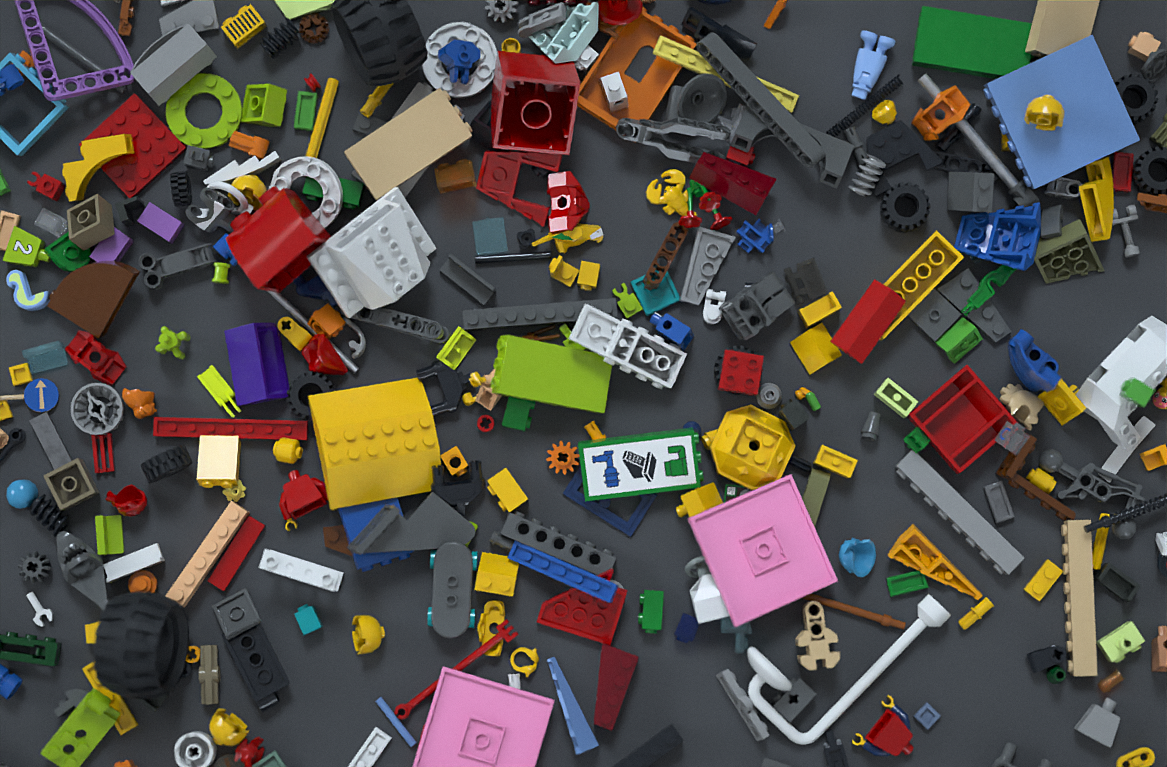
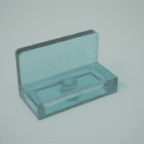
[22,341,68,374]

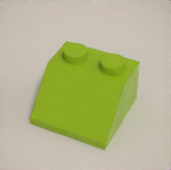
[241,84,287,127]

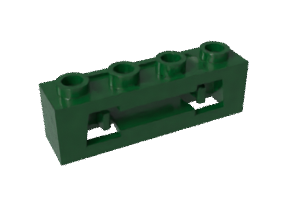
[0,632,62,666]

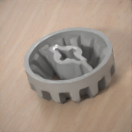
[71,383,125,435]

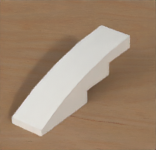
[203,151,282,186]

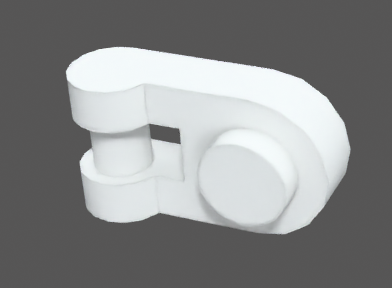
[703,289,726,324]

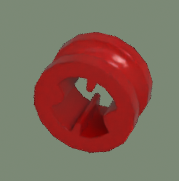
[304,73,321,92]
[477,415,494,432]

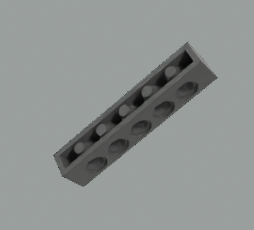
[501,511,616,575]

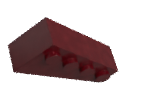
[689,152,777,215]
[594,643,639,730]

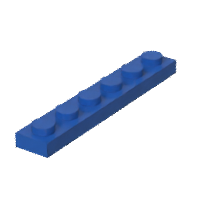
[507,540,619,603]

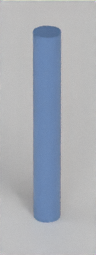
[375,697,417,747]

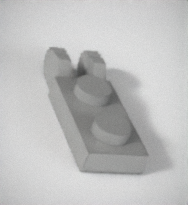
[518,2,566,38]

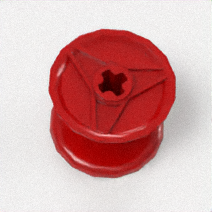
[597,0,643,25]

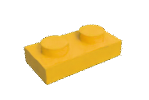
[1023,559,1063,601]

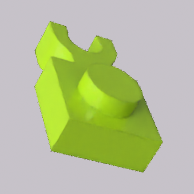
[612,283,643,319]

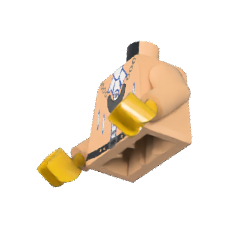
[462,369,502,411]

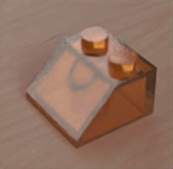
[434,159,477,194]

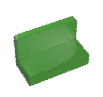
[935,318,983,364]

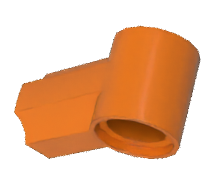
[229,131,270,160]

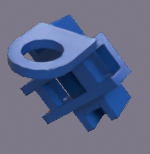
[736,219,774,253]

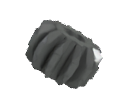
[17,551,51,584]

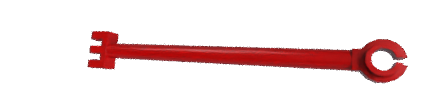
[395,619,518,719]

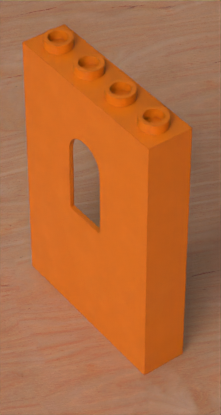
[577,7,696,143]

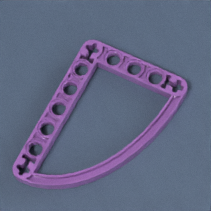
[14,0,135,101]

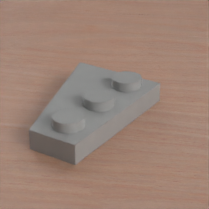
[159,0,220,36]

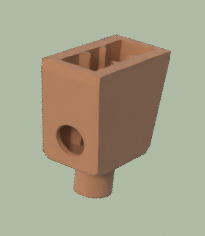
[1151,626,1167,672]

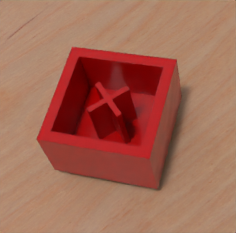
[718,350,764,396]

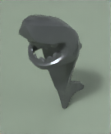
[56,531,109,611]

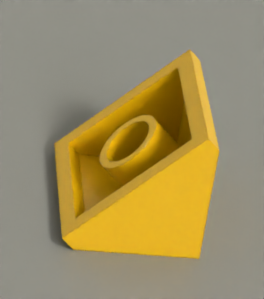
[790,323,842,375]

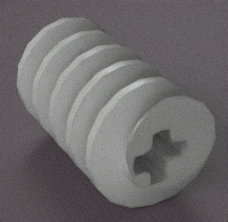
[848,154,886,197]

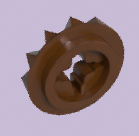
[299,13,329,43]

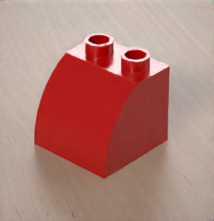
[491,51,580,155]
[226,186,331,293]

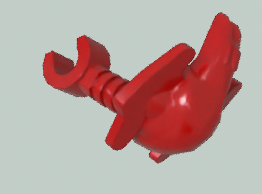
[234,737,264,767]

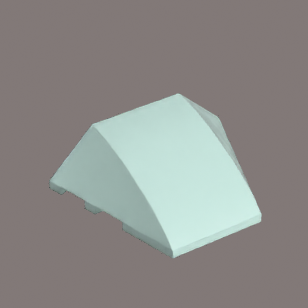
[529,2,599,64]

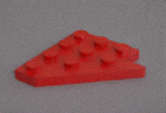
[537,568,627,645]

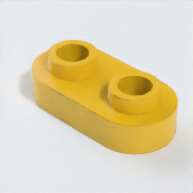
[1116,747,1155,767]

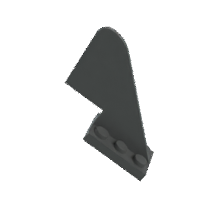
[347,492,475,554]

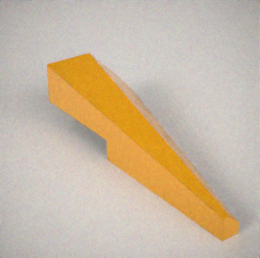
[888,524,983,600]

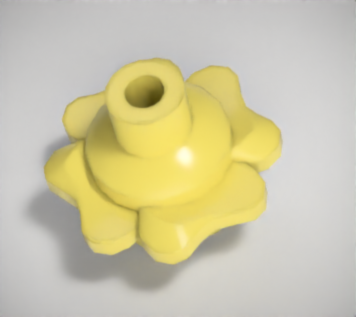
[223,480,246,502]

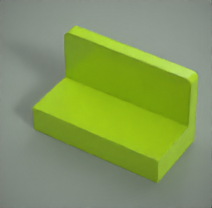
[95,515,125,555]

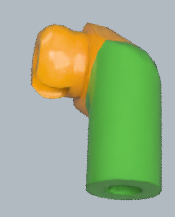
[795,387,821,411]

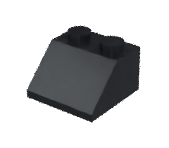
[470,100,502,151]

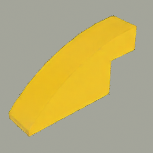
[1078,157,1114,242]

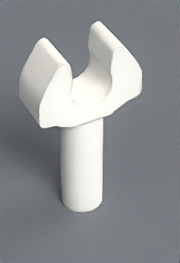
[26,592,54,627]

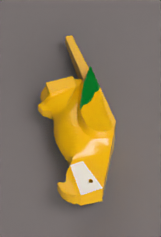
[531,223,603,254]

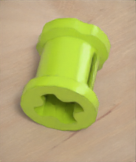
[212,262,231,284]

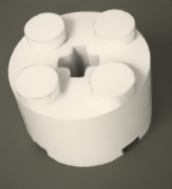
[174,731,217,767]

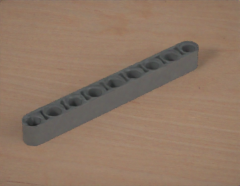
[696,32,825,169]

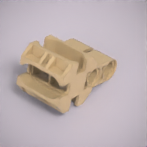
[795,601,840,670]

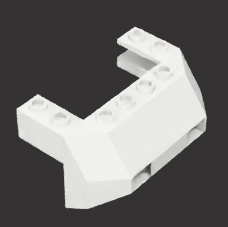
[1076,316,1167,451]

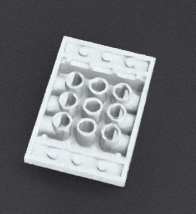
[307,187,437,318]

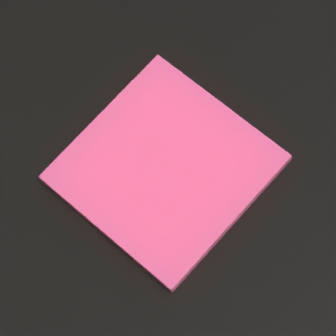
[688,474,838,627]
[413,666,555,767]

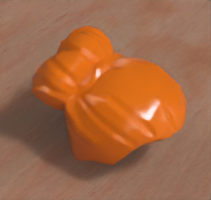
[122,388,157,419]

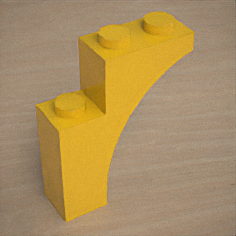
[62,134,134,201]

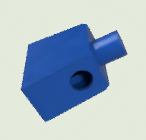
[649,312,694,351]

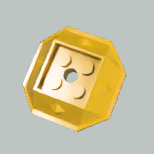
[709,404,796,491]

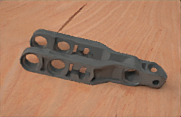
[616,116,731,163]
[339,307,451,344]

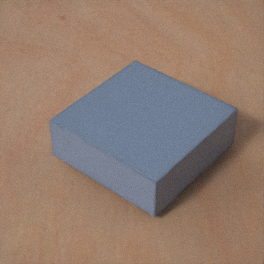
[913,702,941,730]

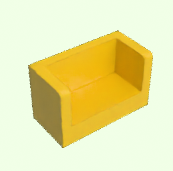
[797,291,842,329]
[813,445,858,479]

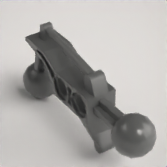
[1039,449,1145,540]

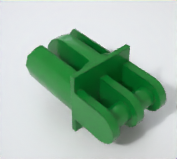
[903,427,930,454]

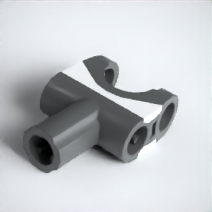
[186,188,236,233]

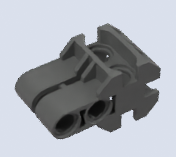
[718,271,795,340]

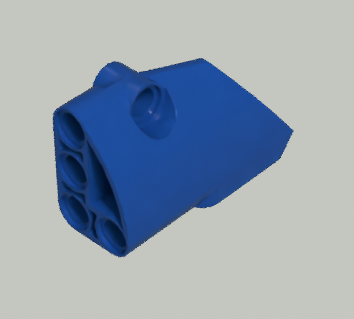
[1008,329,1061,392]

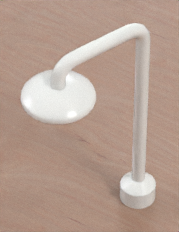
[747,594,951,745]

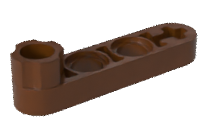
[642,222,688,291]

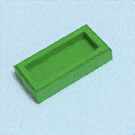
[294,91,318,131]

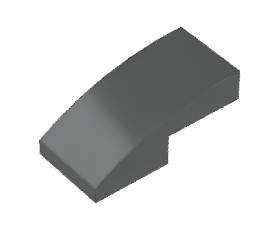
[1041,204,1064,239]

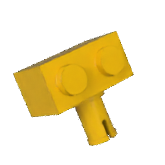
[676,482,723,517]

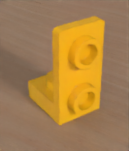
[549,255,580,287]

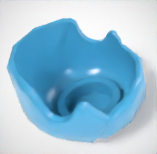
[6,480,38,509]

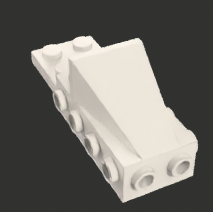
[569,304,687,390]

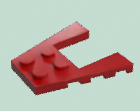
[476,151,563,227]

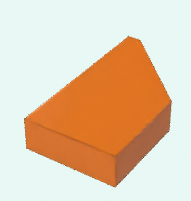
[763,0,788,29]

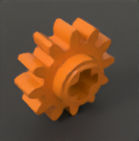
[546,441,580,475]

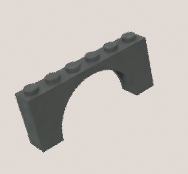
[730,105,854,189]

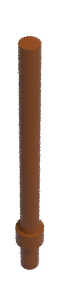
[802,593,906,630]

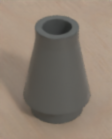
[860,412,880,442]

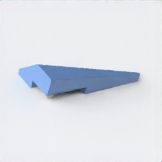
[547,657,599,754]

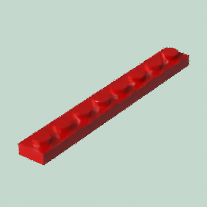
[153,417,308,440]

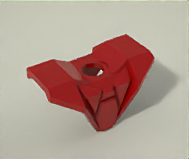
[547,171,590,234]
[65,330,127,386]

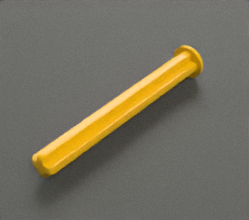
[306,78,339,158]

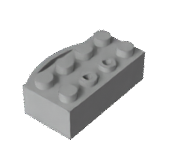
[130,24,217,106]

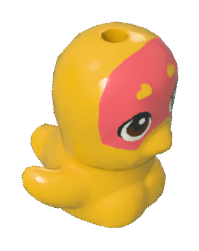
[1152,378,1167,409]

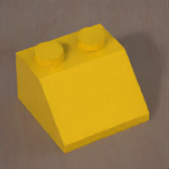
[475,552,519,597]

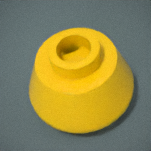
[872,100,897,125]

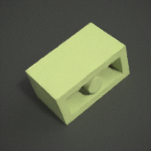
[873,378,918,418]

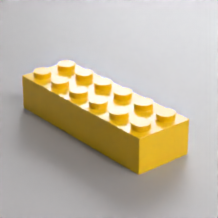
[879,230,964,341]

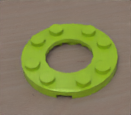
[166,73,242,149]

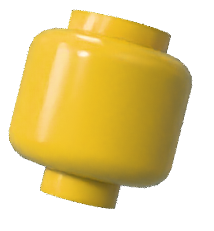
[273,437,303,464]

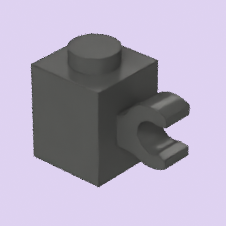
[183,145,214,172]

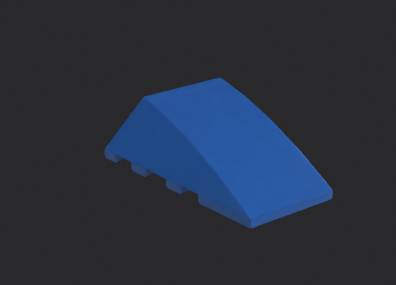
[954,202,1041,271]

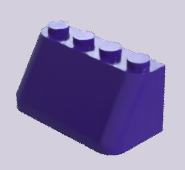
[224,323,289,406]

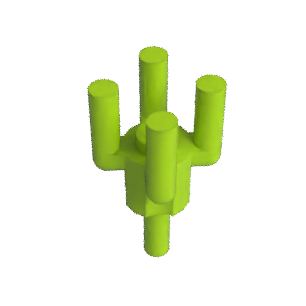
[155,326,191,360]

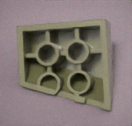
[1034,219,1105,283]

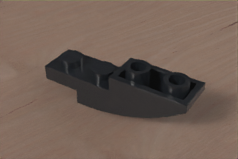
[681,7,757,60]

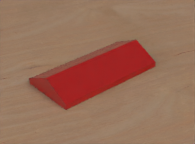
[830,279,906,364]

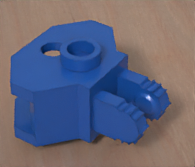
[438,39,481,85]

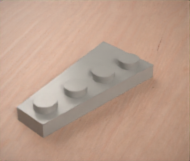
[679,227,736,306]

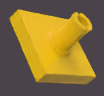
[1038,379,1086,426]

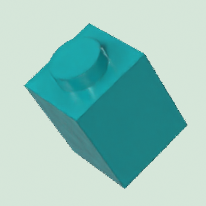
[294,604,323,635]

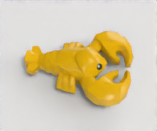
[646,169,697,216]

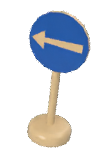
[0,378,59,412]

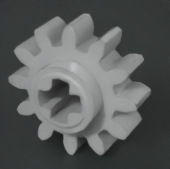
[485,0,519,23]

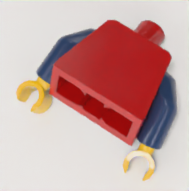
[852,695,913,757]

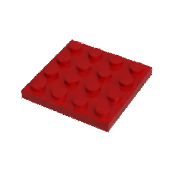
[79,93,187,198]

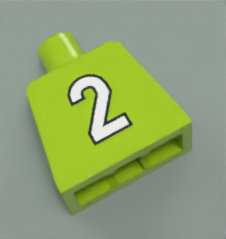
[3,226,51,267]

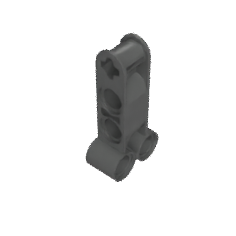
[138,243,217,290]

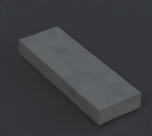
[30,412,73,470]

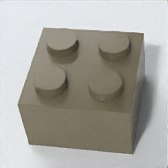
[67,194,115,250]
[44,458,100,511]

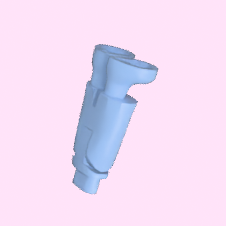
[851,30,896,100]

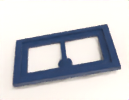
[563,465,657,537]

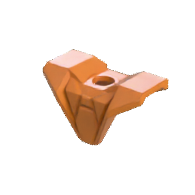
[911,85,971,141]

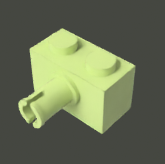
[1096,621,1145,663]

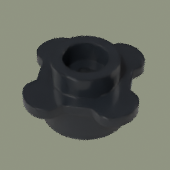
[517,228,537,250]

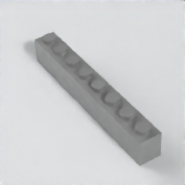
[895,450,1024,575]

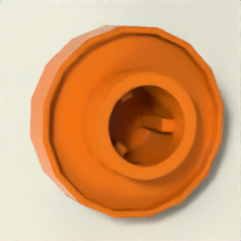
[128,570,158,593]

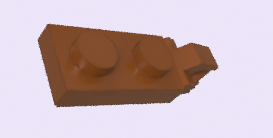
[118,0,134,37]

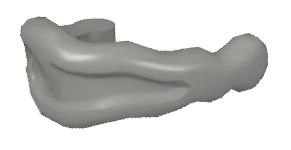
[343,317,366,359]

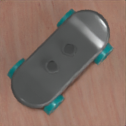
[428,542,478,638]

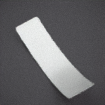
[1098,416,1155,483]

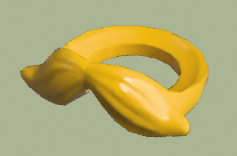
[510,647,539,677]

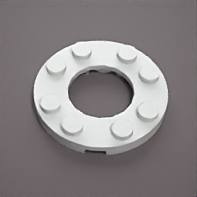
[422,22,497,98]
[269,156,343,228]

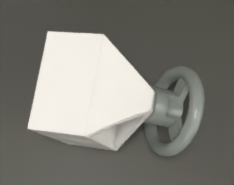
[685,555,729,623]

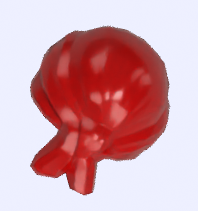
[105,484,147,517]

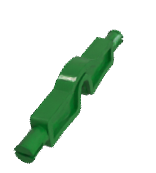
[961,264,1016,316]

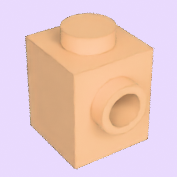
[1128,32,1161,62]

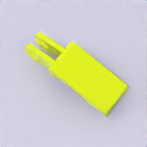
[197,365,241,418]

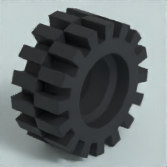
[170,171,192,207]

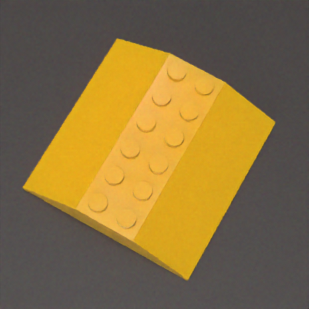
[308,377,441,510]

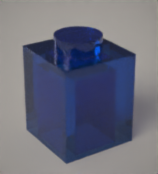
[674,613,700,644]

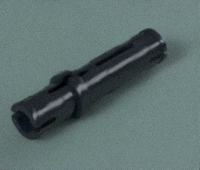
[936,103,982,153]

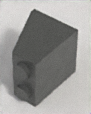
[947,172,994,212]

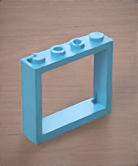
[0,53,69,156]

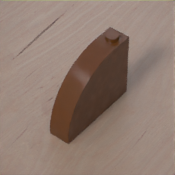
[47,261,141,338]

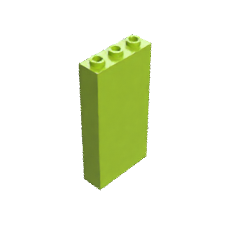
[491,335,612,413]

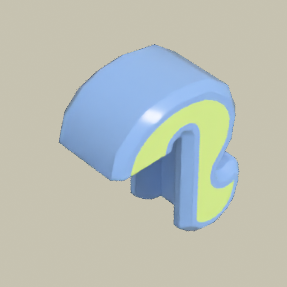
[6,270,51,311]

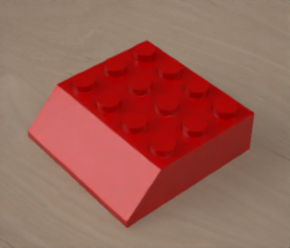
[907,365,1018,474]

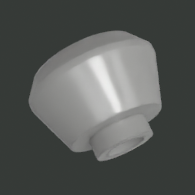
[756,383,782,409]

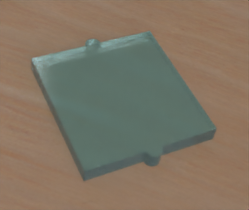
[472,217,508,255]

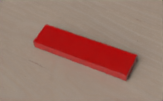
[208,515,266,591]

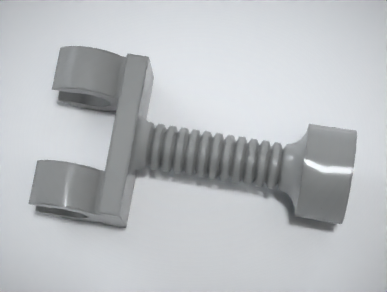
[1112,205,1140,258]

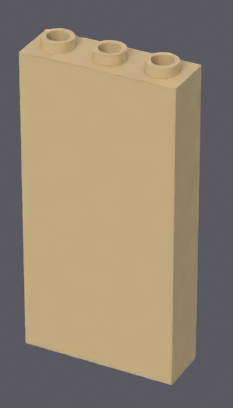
[1025,0,1100,58]
[344,88,473,201]

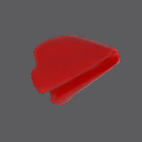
[302,333,348,375]

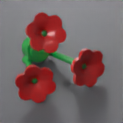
[679,180,733,230]

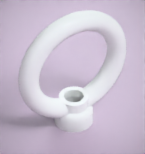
[207,181,254,215]

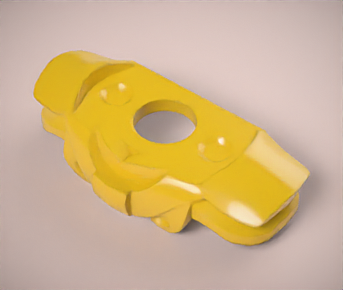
[477,600,505,657]

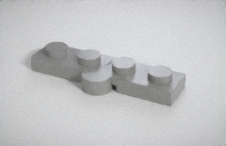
[716,669,769,741]

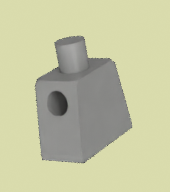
[1074,698,1120,748]

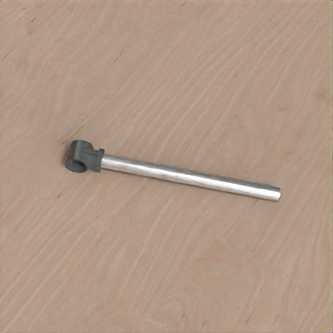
[918,74,1040,207]

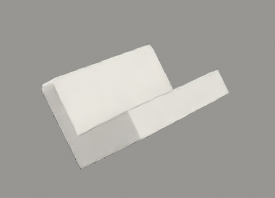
[103,543,165,583]

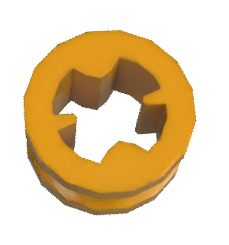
[186,646,200,663]

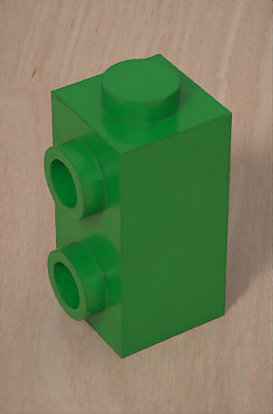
[638,590,664,634]

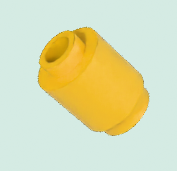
[1026,467,1057,494]

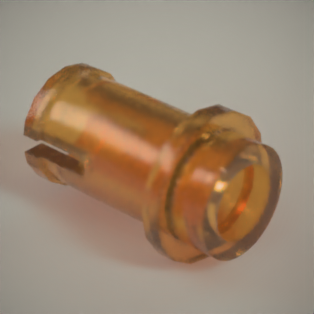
[1098,670,1124,693]

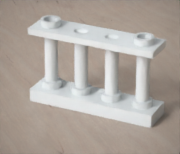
[259,549,344,591]

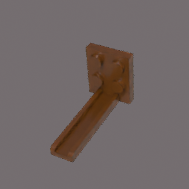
[996,435,1076,521]

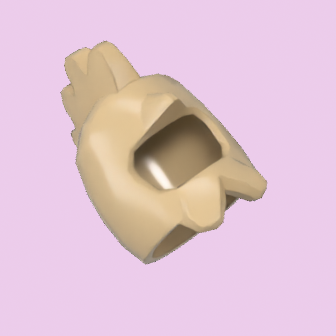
[999,384,1044,430]

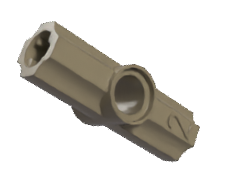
[199,645,221,704]

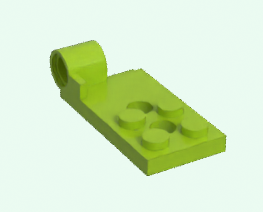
[41,688,121,767]

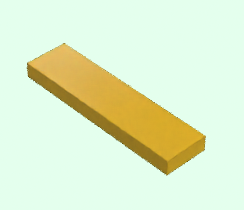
[82,662,139,735]

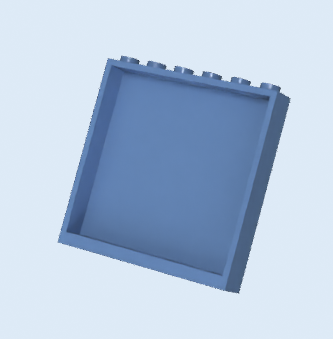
[983,35,1140,190]

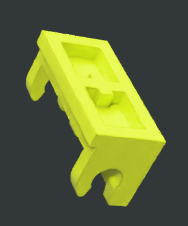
[436,326,476,370]

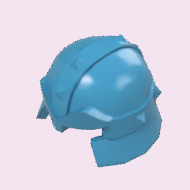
[839,538,876,577]

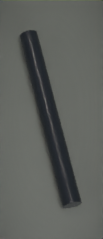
[475,251,551,264]

